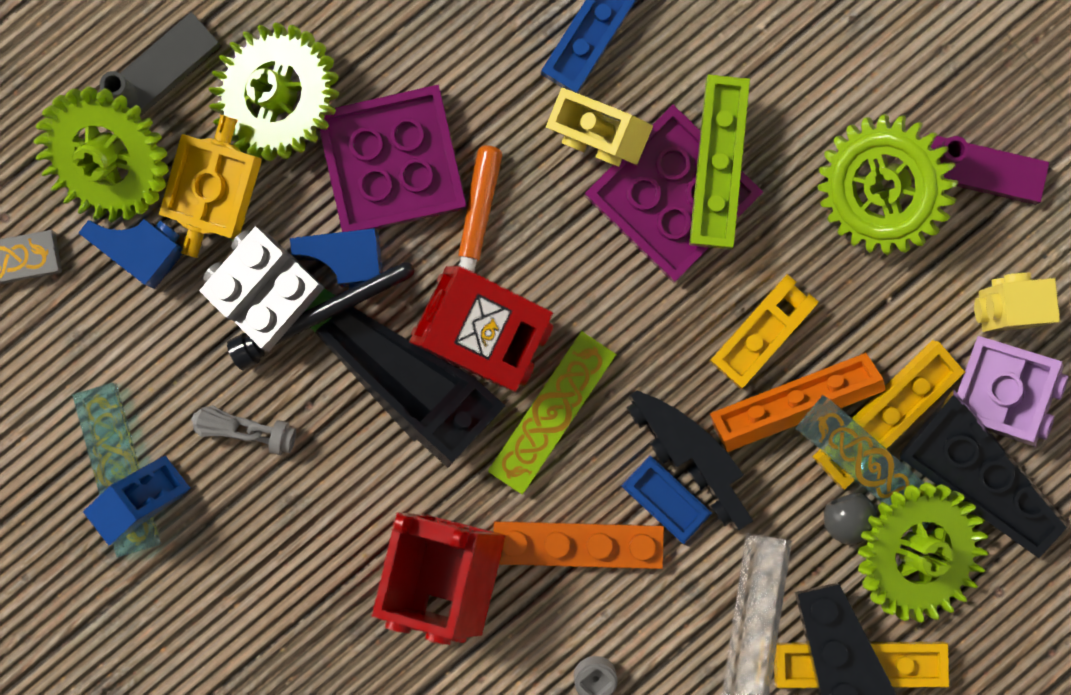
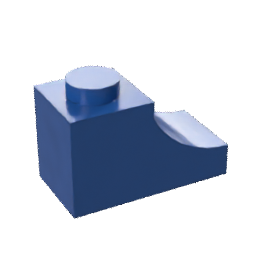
[78,219,183,289]
[290,228,383,289]
[83,455,191,546]

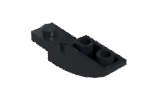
[626,390,753,530]

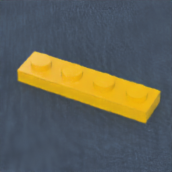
[812,340,965,490]
[774,642,949,688]

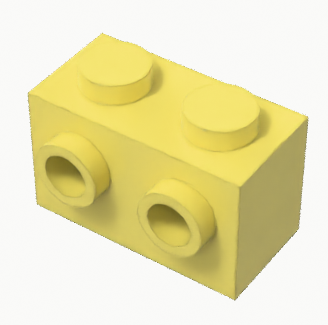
[546,88,653,167]
[974,272,1060,332]

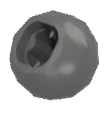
[824,493,877,545]

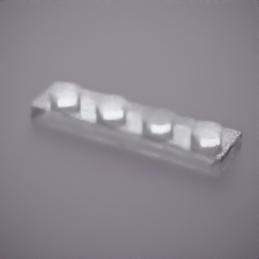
[722,533,792,695]

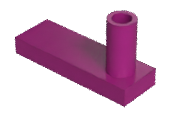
[923,133,1049,205]

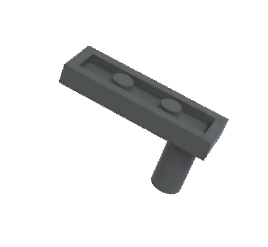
[98,12,222,117]

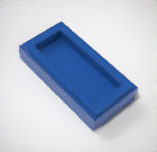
[621,455,712,544]

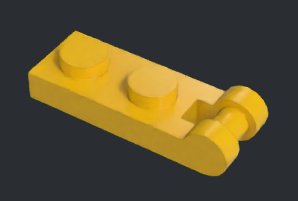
[709,274,819,389]

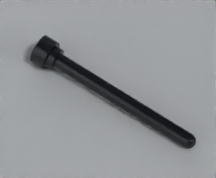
[227,262,414,371]

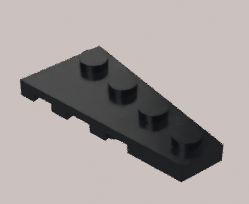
[900,389,1067,558]
[795,583,896,695]

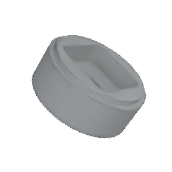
[574,656,617,695]

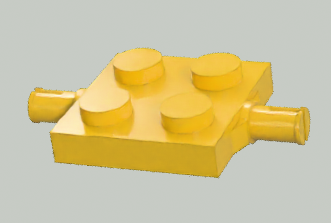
[158,114,262,258]

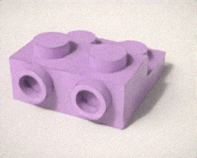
[957,336,1069,447]

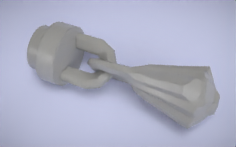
[191,405,296,456]

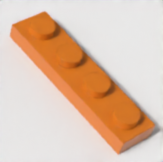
[710,353,885,452]
[494,521,664,569]

